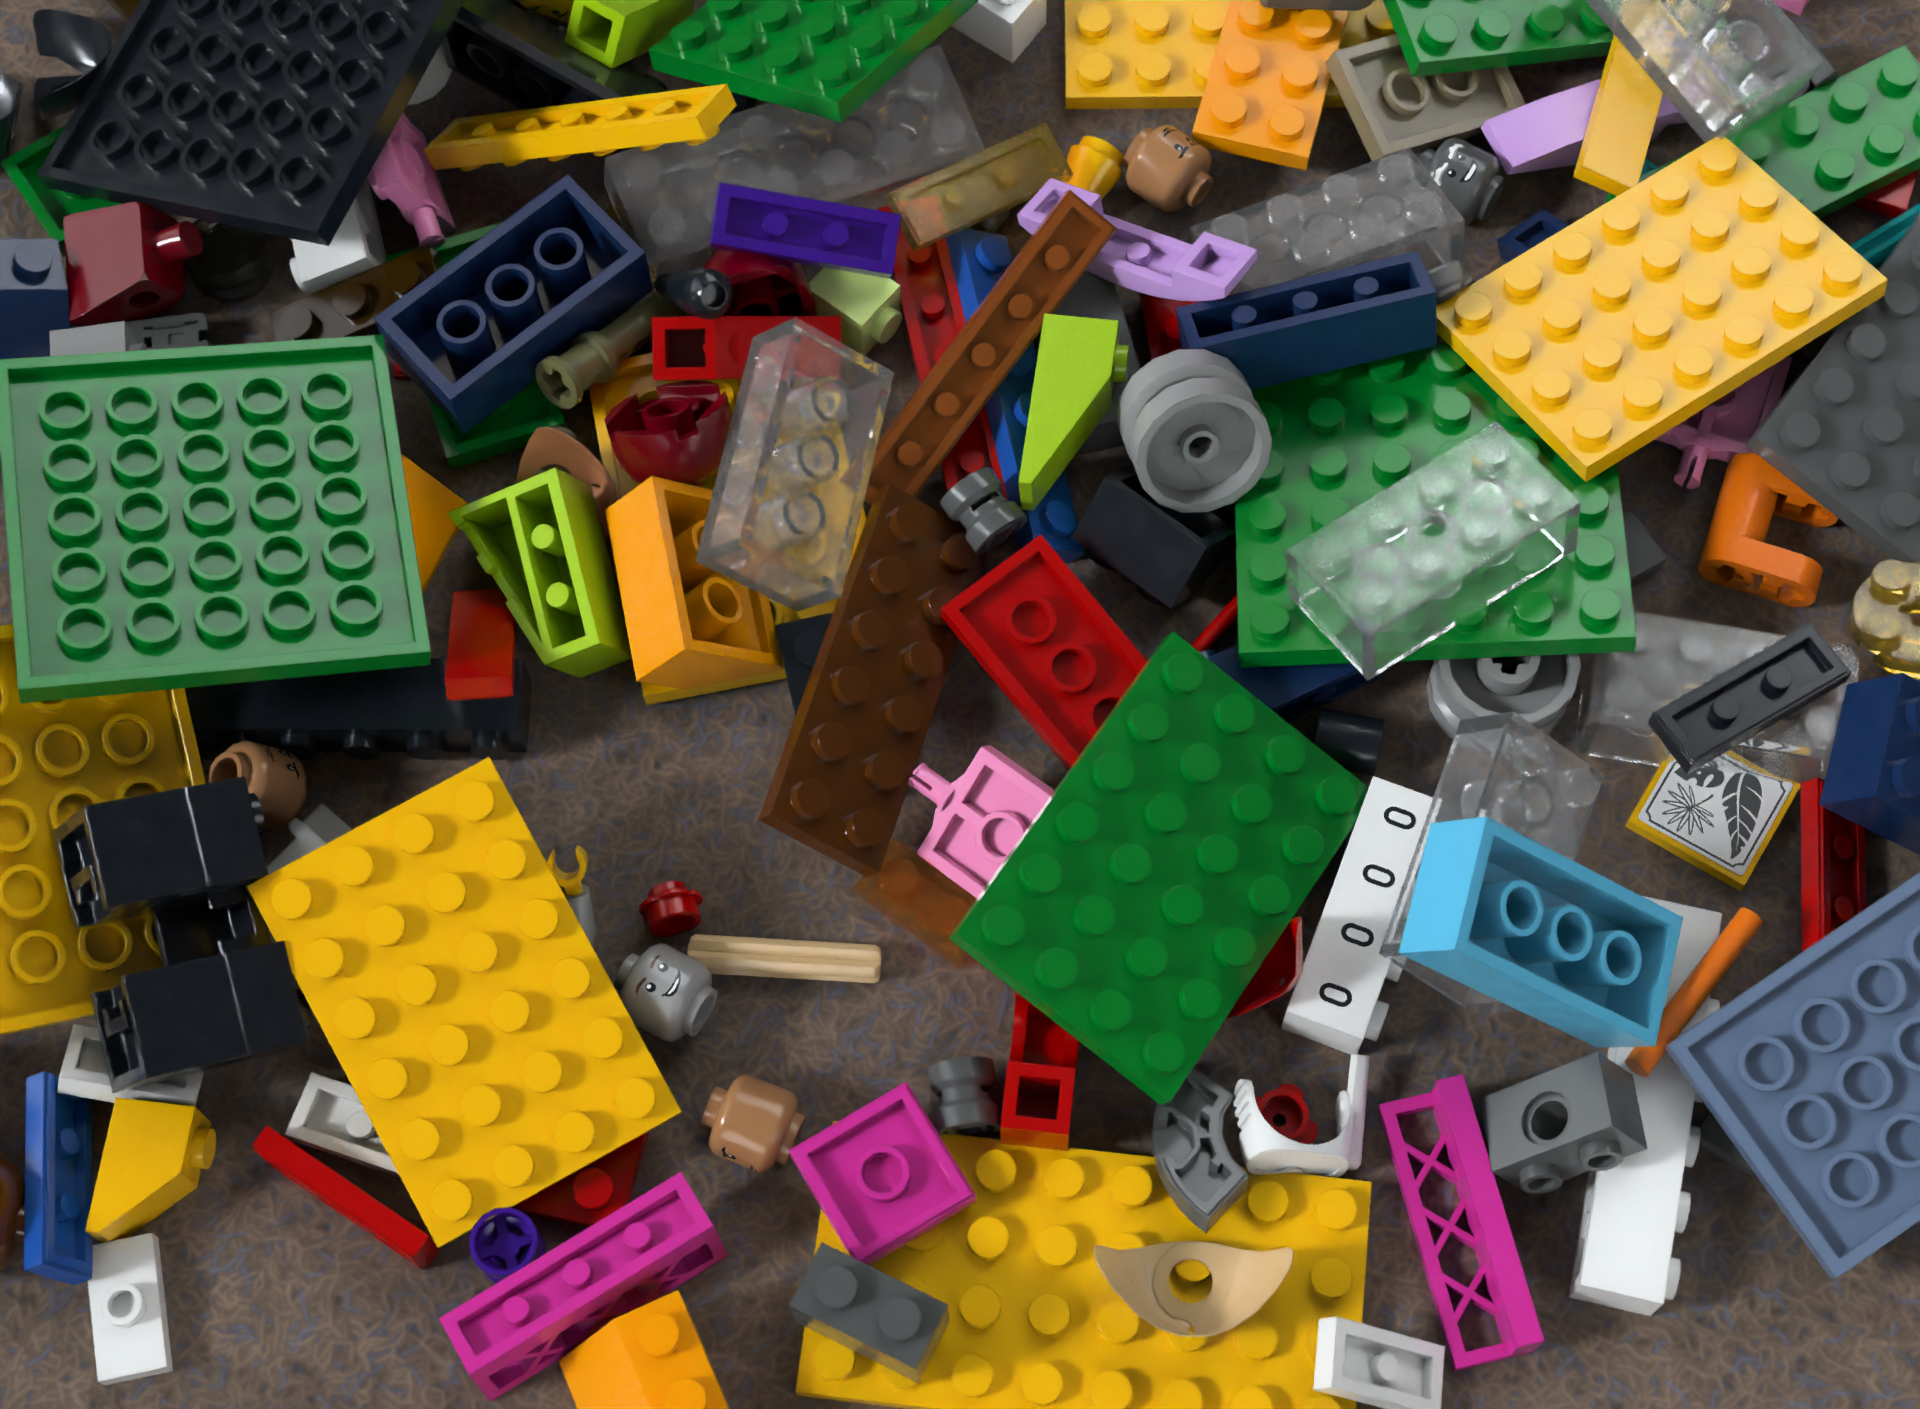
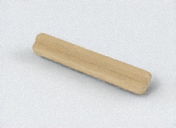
[687,934,882,983]

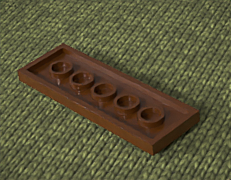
[758,483,987,877]

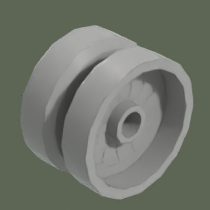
[1116,349,1272,513]
[1426,654,1581,757]

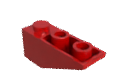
[652,316,842,381]

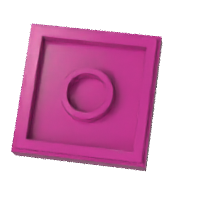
[789,1081,977,1266]

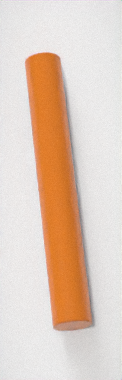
[1625,907,1763,1077]

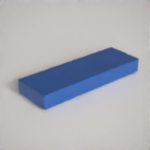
[24,1071,93,1286]

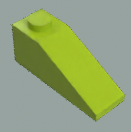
[1018,313,1130,511]

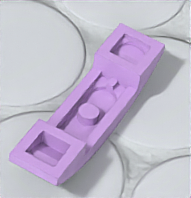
[1017,178,1258,301]

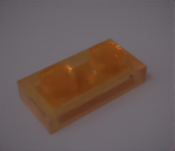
[854,838,977,969]

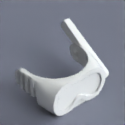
[1233,1054,1370,1178]

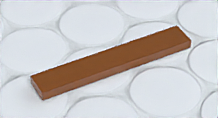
[845,189,1117,506]

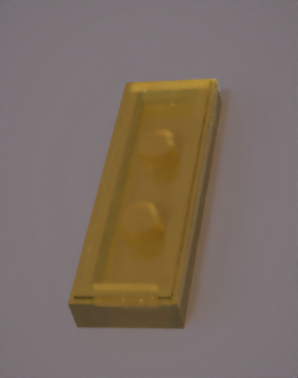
[886,122,1074,252]

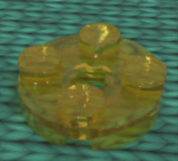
[1850,560,1920,678]

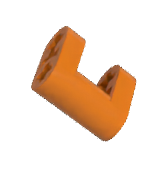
[1698,453,1838,607]

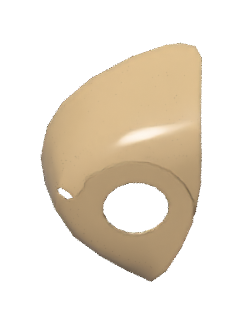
[1093,1241,1294,1337]

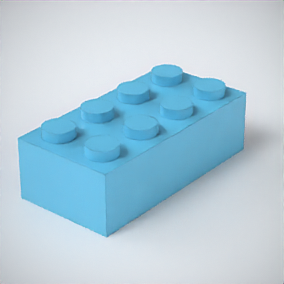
[1399,817,1683,1048]

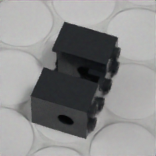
[52,776,311,1093]

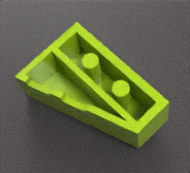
[447,467,632,678]

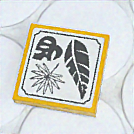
[1625,746,1801,892]

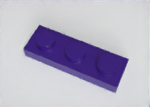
[708,182,901,278]

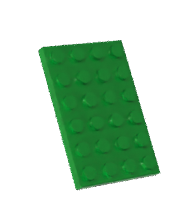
[948,631,1369,1105]

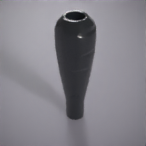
[655,268,733,319]

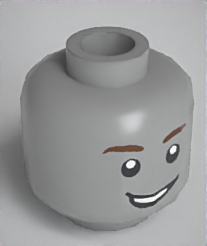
[614,943,718,1042]

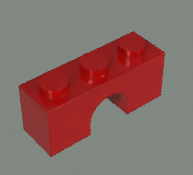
[1000,991,1079,1151]

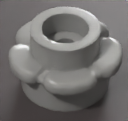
[1427,260,1472,305]

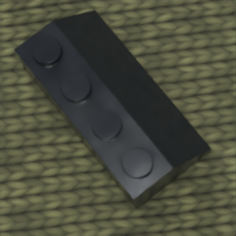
[441,0,669,173]

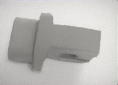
[267,804,352,875]

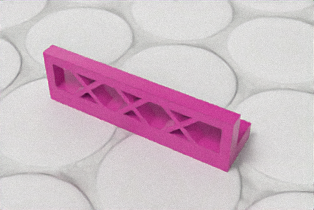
[1377,1074,1544,1372]
[439,1172,728,1402]

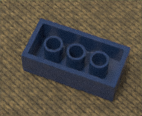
[374,174,653,435]

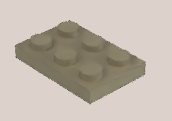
[1325,34,1526,166]

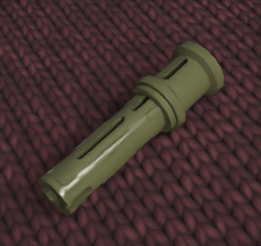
[535,291,689,409]

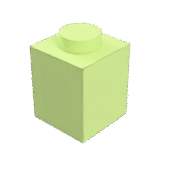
[809,267,902,358]

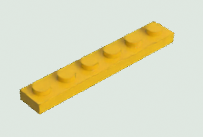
[423,84,737,172]

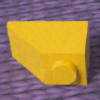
[85,1098,216,1243]

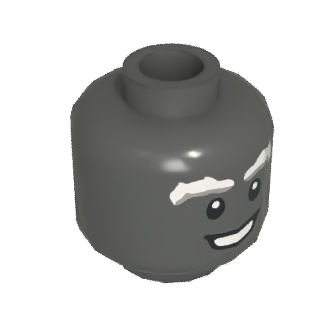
[1412,137,1506,227]

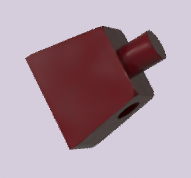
[63,201,203,327]

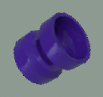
[469,1207,547,1284]

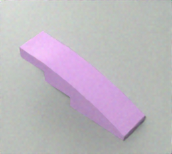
[1481,59,1723,175]

